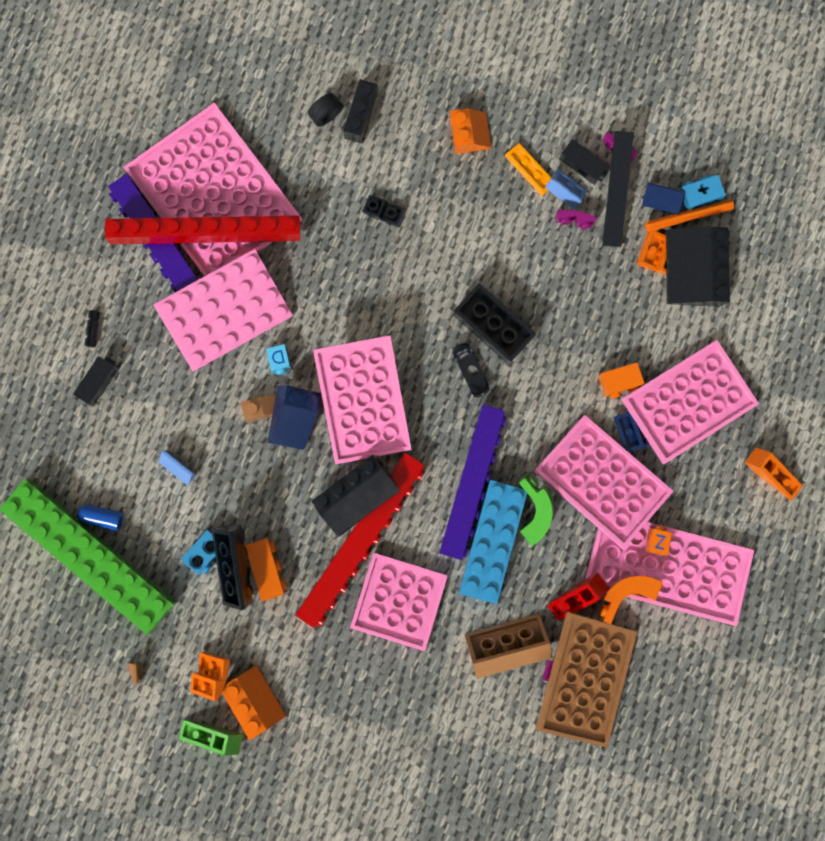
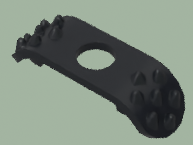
[452,343,490,398]

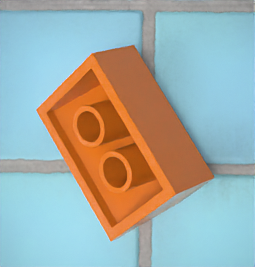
[222,665,286,741]

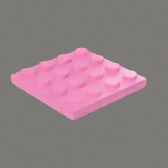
[350,553,448,651]

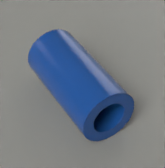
[77,504,124,531]

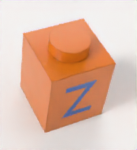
[644,526,672,556]

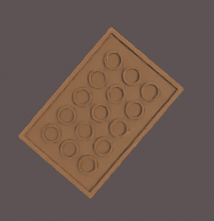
[535,612,637,747]

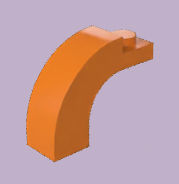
[600,575,663,624]

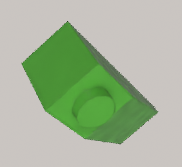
[179,719,243,756]

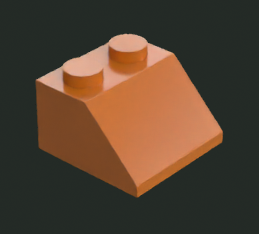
[449,108,492,154]

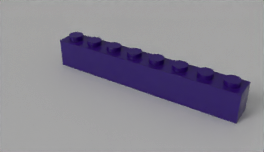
[108,174,198,292]
[439,405,507,560]

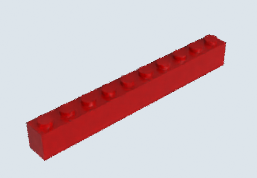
[105,215,301,245]
[295,453,425,629]

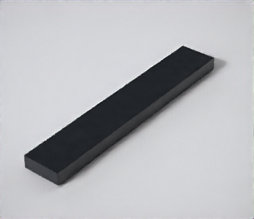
[602,131,634,247]

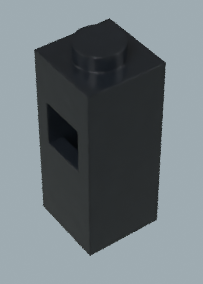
[559,139,609,185]
[73,356,119,407]

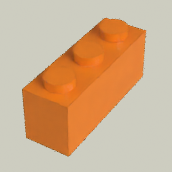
[245,538,288,602]

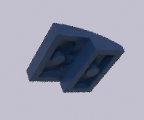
[613,412,650,452]

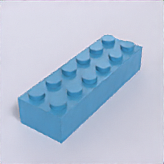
[458,480,527,604]

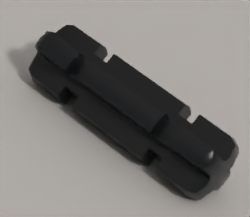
[84,310,100,348]

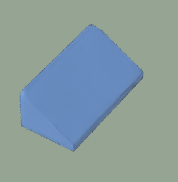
[546,168,587,209]
[159,450,196,485]

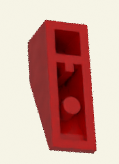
[547,572,609,621]

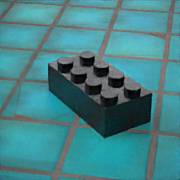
[453,283,536,365]

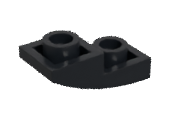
[362,195,406,228]

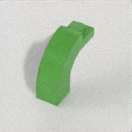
[519,474,554,546]

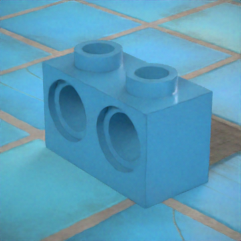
[180,530,216,575]

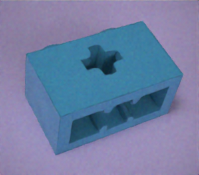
[680,175,726,211]

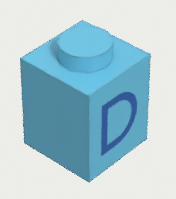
[266,344,292,375]

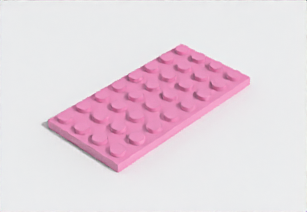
[585,522,754,626]

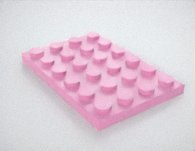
[154,249,293,371]
[313,335,412,464]
[621,340,759,464]
[534,415,673,549]

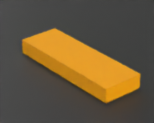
[505,143,551,196]

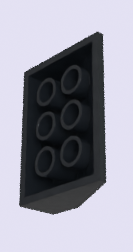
[666,226,730,307]

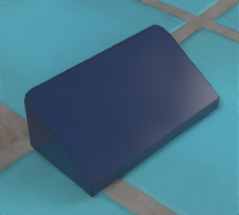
[642,183,685,214]

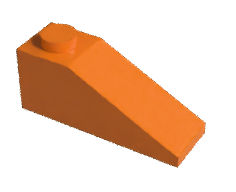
[745,447,803,501]

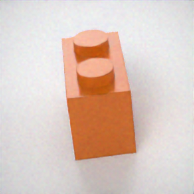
[598,362,644,399]

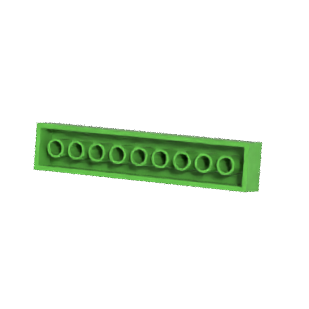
[0,479,177,635]

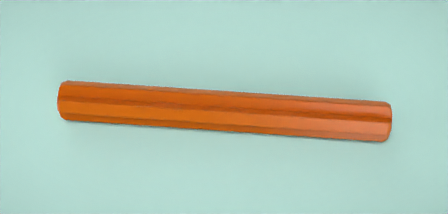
[645,199,734,232]

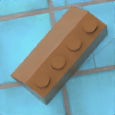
[465,614,553,679]

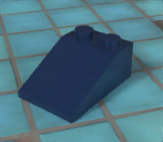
[267,385,322,450]

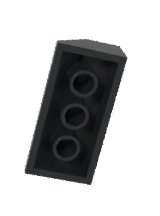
[312,455,401,537]
[211,523,253,610]

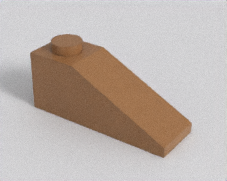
[240,394,276,423]

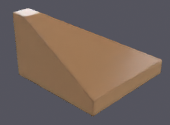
[127,662,142,684]

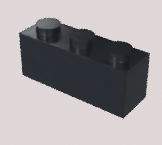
[343,79,378,144]

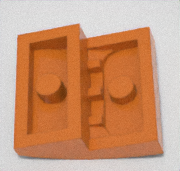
[636,231,666,275]
[190,652,230,701]

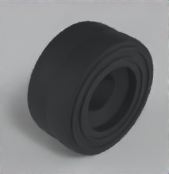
[308,93,343,127]

